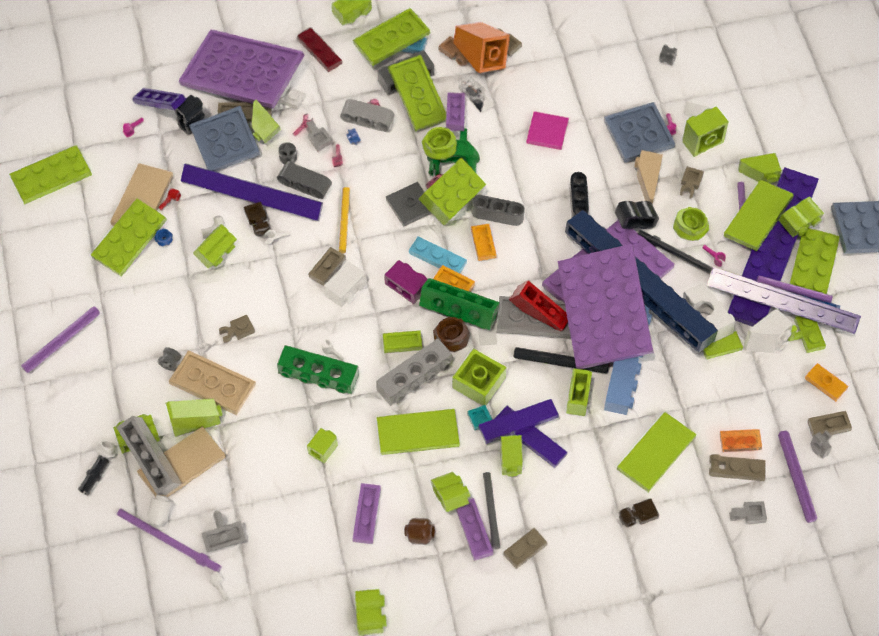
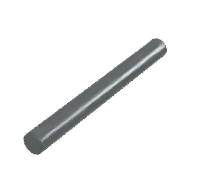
[483,472,500,549]

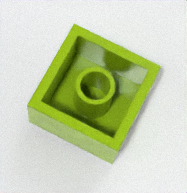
[682,106,729,157]
[452,348,507,406]

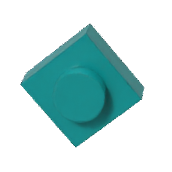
[467,405,492,431]

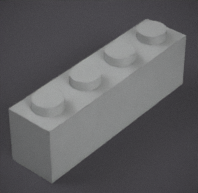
[117,416,182,495]

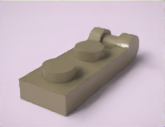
[709,454,766,481]

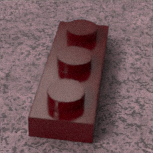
[297,27,342,73]

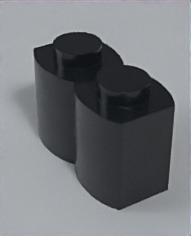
[175,94,205,135]
[615,201,659,230]

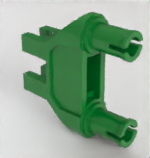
[427,127,480,177]

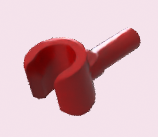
[158,188,181,210]

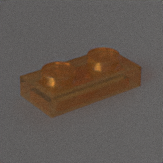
[719,429,762,452]

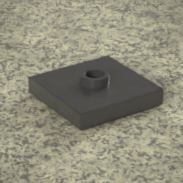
[386,181,432,227]

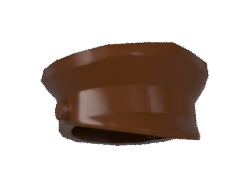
[433,317,470,352]

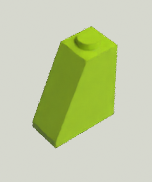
[165,398,223,437]

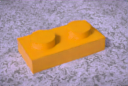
[433,265,475,292]

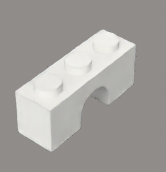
[683,282,735,342]

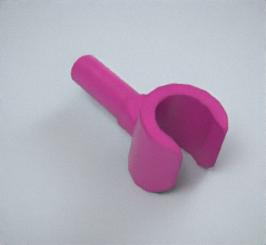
[666,113,677,135]
[123,117,144,137]
[702,244,726,267]

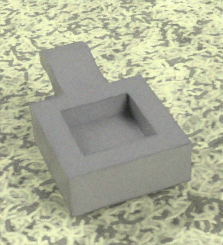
[306,120,333,152]
[810,430,832,459]
[729,501,768,524]

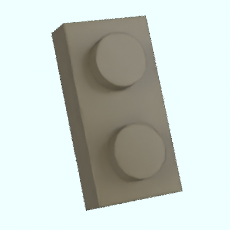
[308,247,346,286]
[807,410,852,437]
[503,528,548,569]

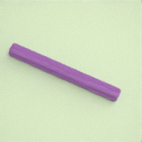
[21,306,100,373]
[778,430,817,523]

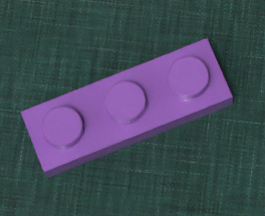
[446,92,465,131]
[352,483,381,544]
[456,498,493,561]

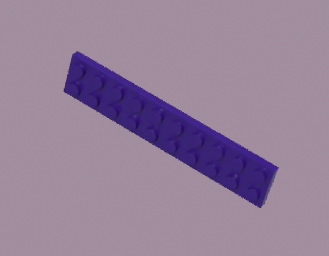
[728,167,819,327]

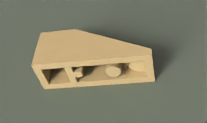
[634,150,663,204]

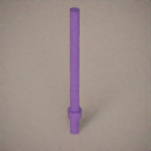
[117,508,222,573]

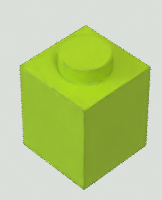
[307,428,338,464]

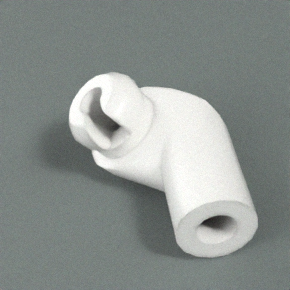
[201,215,225,238]

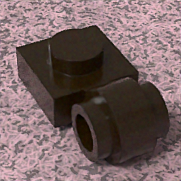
[243,201,270,237]
[619,498,660,528]

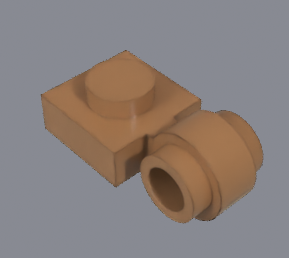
[438,36,469,66]

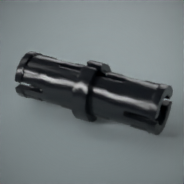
[78,455,109,496]

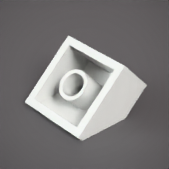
[743,309,793,353]

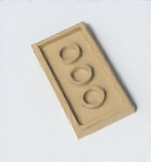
[110,163,173,226]
[169,350,256,416]
[137,426,226,497]

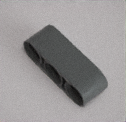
[277,162,332,199]
[471,195,525,226]

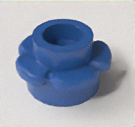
[346,128,361,145]
[155,229,173,246]

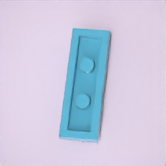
[409,236,467,273]

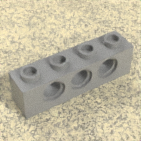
[376,339,452,406]

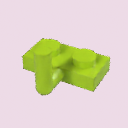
[788,316,826,353]

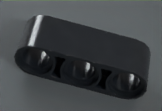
[569,171,589,218]

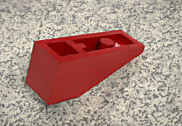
[509,280,568,332]

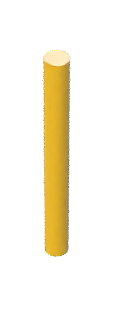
[339,187,350,254]

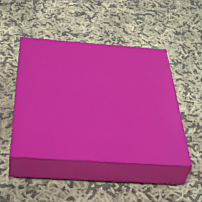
[526,111,569,150]

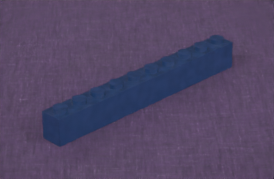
[565,210,718,353]

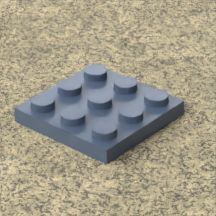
[604,102,675,163]
[189,106,260,171]
[831,201,879,254]

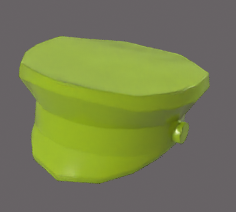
[421,127,457,160]
[673,206,709,241]

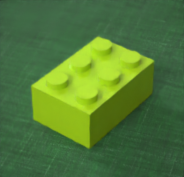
[418,158,487,225]

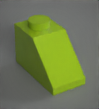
[252,100,281,144]
[738,153,782,183]
[500,435,523,477]

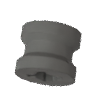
[659,44,678,65]
[278,142,297,164]
[157,347,182,371]

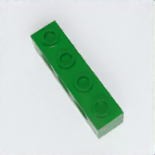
[419,278,500,330]
[277,345,359,394]

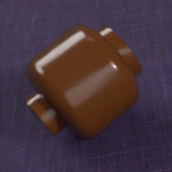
[404,518,436,545]

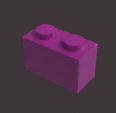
[384,259,427,304]

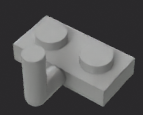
[201,510,246,553]

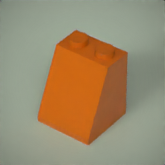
[453,22,510,73]

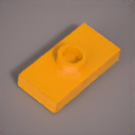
[471,224,496,261]
[805,363,849,402]

